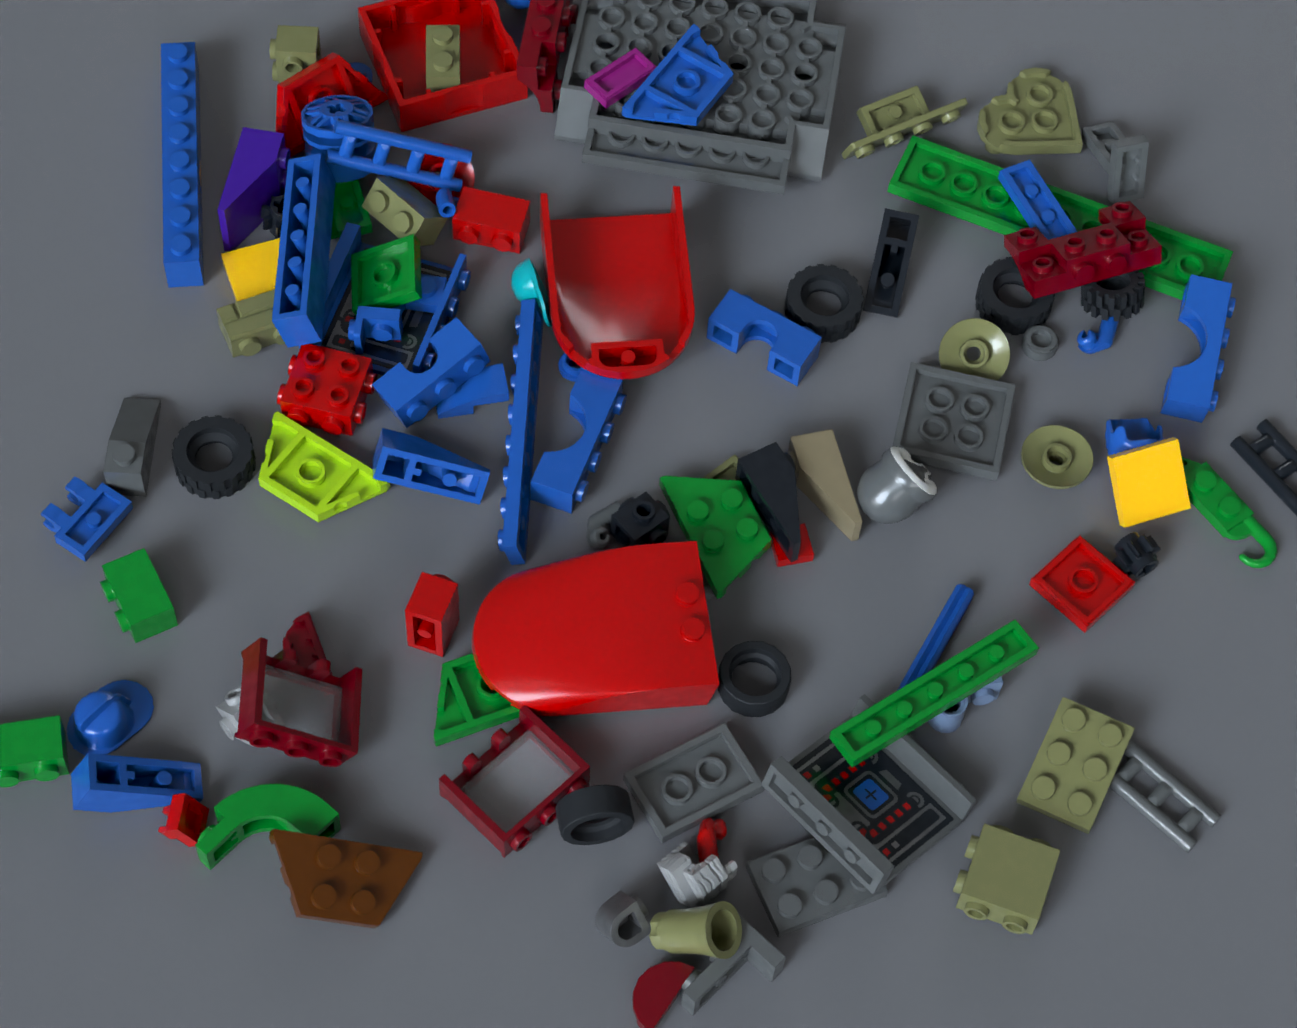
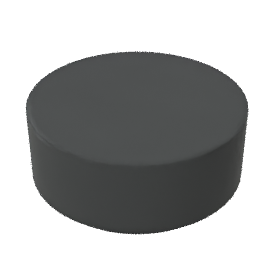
[1022,325,1059,361]

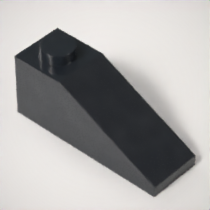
[863,208,919,318]
[735,442,801,563]

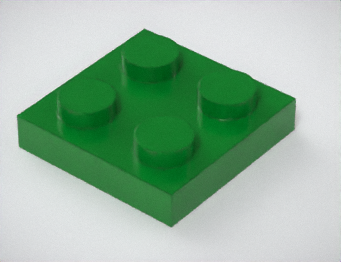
[351,234,422,315]

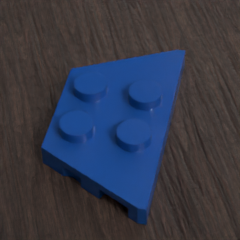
[622,24,734,126]

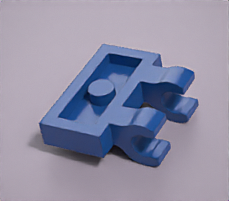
[41,476,133,562]

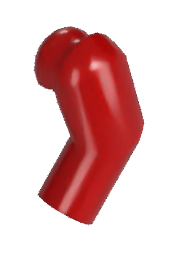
[697,817,727,863]

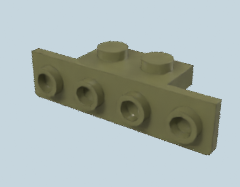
[841,86,968,160]

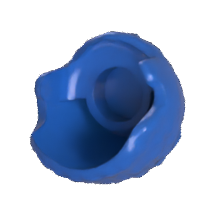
[1105,418,1164,455]

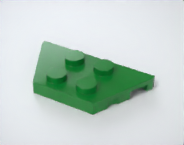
[659,476,771,599]
[434,653,519,747]

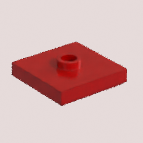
[1029,535,1136,633]

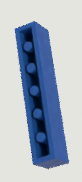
[272,153,336,348]

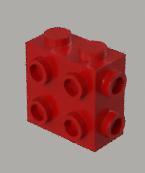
[277,344,378,436]

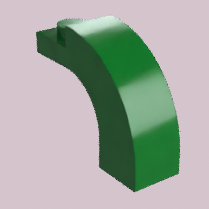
[195,784,341,870]

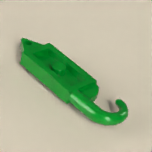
[1182,457,1278,568]

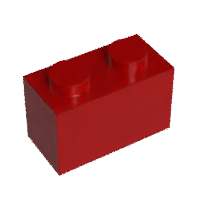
[452,186,530,254]
[405,572,460,657]

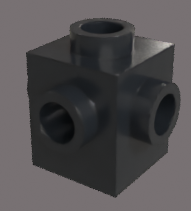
[610,492,670,547]

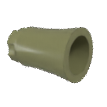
[649,901,742,959]

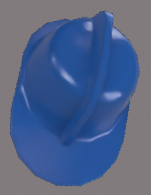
[66,680,154,756]

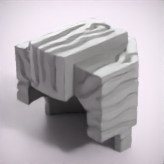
[657,842,738,908]

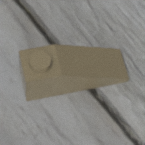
[784,429,863,541]

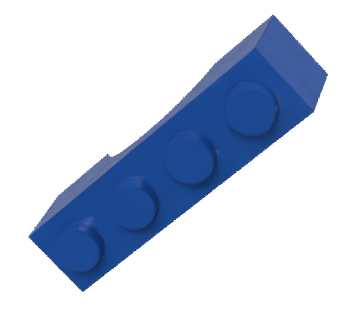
[1160,274,1236,423]
[530,368,627,514]

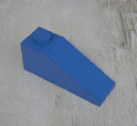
[372,428,490,505]
[71,753,203,813]

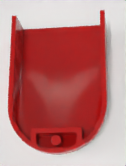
[540,186,695,379]
[472,541,720,716]

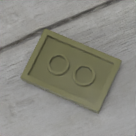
[1016,697,1135,834]

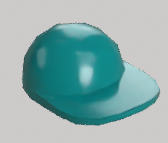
[511,257,552,328]

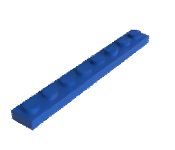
[498,299,544,565]

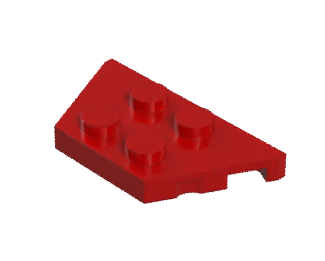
[276,52,388,158]

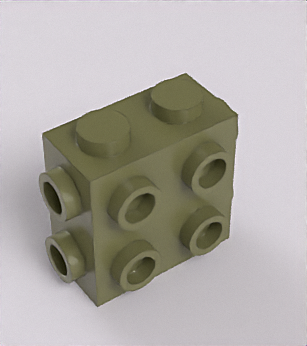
[953,823,1060,935]

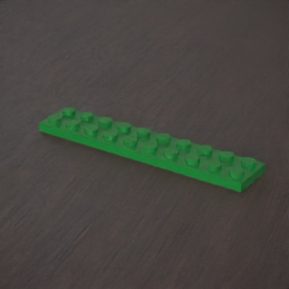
[887,135,1233,300]

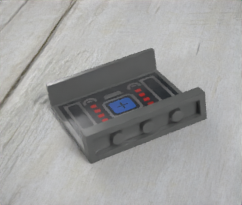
[761,694,976,895]

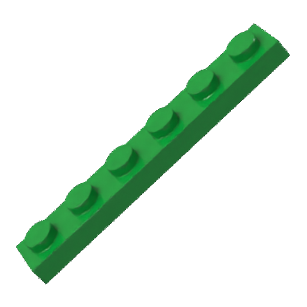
[829,619,1039,768]

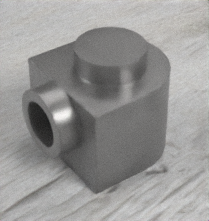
[595,890,651,947]

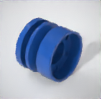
[301,95,376,183]

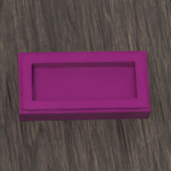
[584,47,657,109]

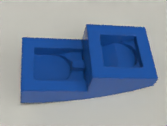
[436,363,509,419]

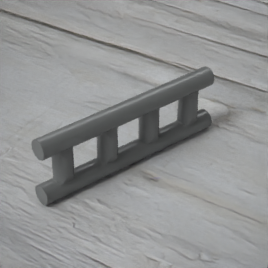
[1110,740,1221,853]

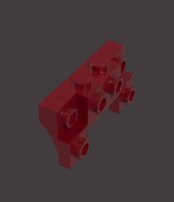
[516,0,579,113]
[1004,201,1162,299]

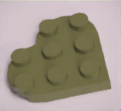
[977,68,1083,155]

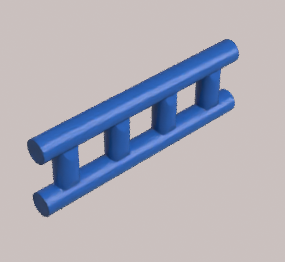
[325,119,472,192]

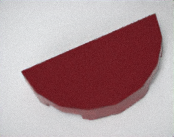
[282,611,333,676]
[632,961,695,1028]

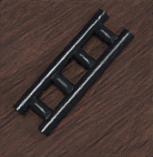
[1230,419,1297,516]

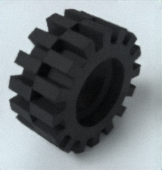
[1081,270,1145,321]

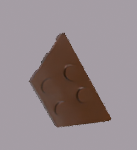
[269,829,423,928]

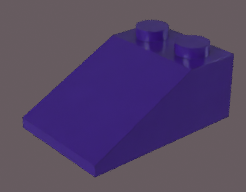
[217,127,291,252]

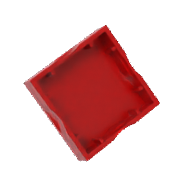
[358,0,528,132]

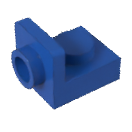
[348,306,403,354]

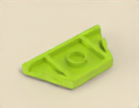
[258,411,390,523]

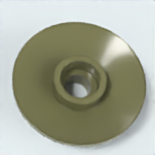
[939,318,1010,381]
[1021,425,1094,489]

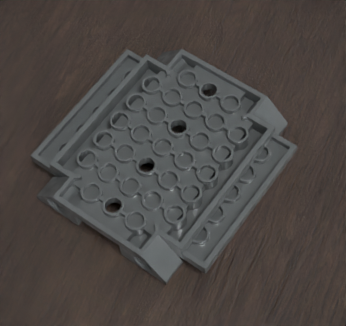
[554,0,846,195]

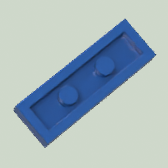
[998,160,1078,240]

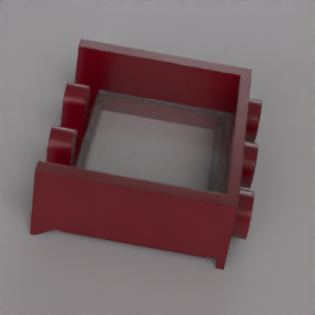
[234,637,362,767]
[439,705,590,858]

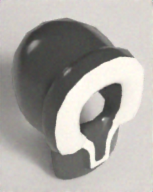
[857,446,937,524]

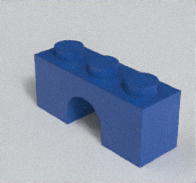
[706,289,822,386]
[372,317,491,428]

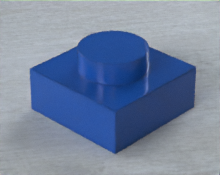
[405,274,447,313]

